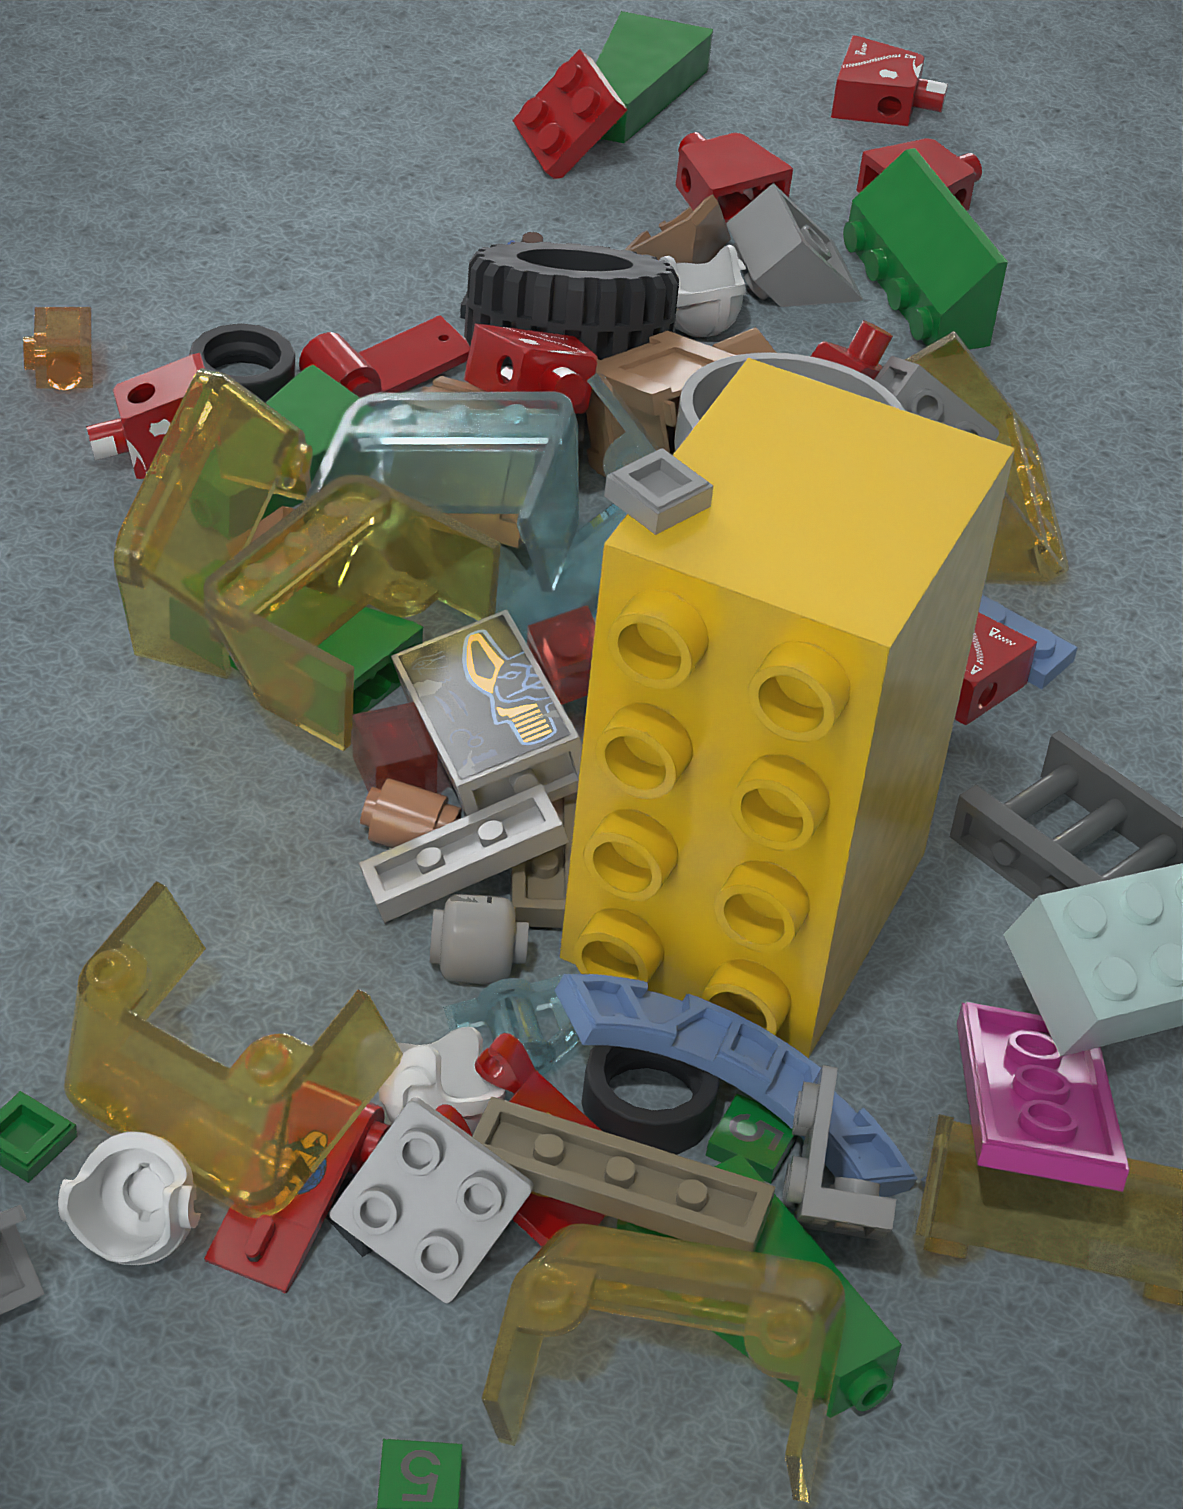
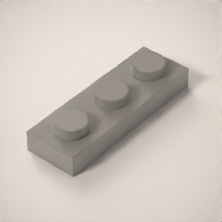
[358,784,569,923]

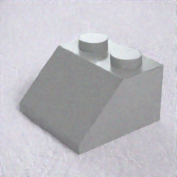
[726,183,863,307]

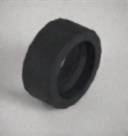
[189,323,296,417]
[581,1045,720,1155]

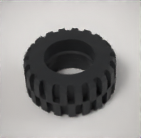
[464,242,679,364]

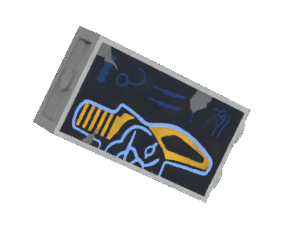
[391,609,582,816]

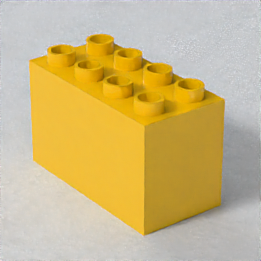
[560,358,1015,1058]

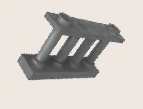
[950,730,1183,900]

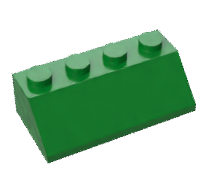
[843,148,1008,356]

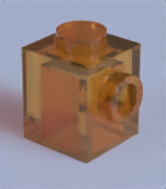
[23,307,93,390]

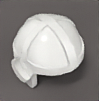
[660,245,746,337]
[378,1027,505,1135]
[58,1132,201,1265]

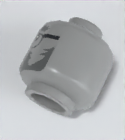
[430,894,529,985]

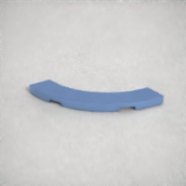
[554,974,918,1197]

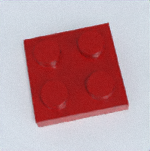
[512,49,628,179]

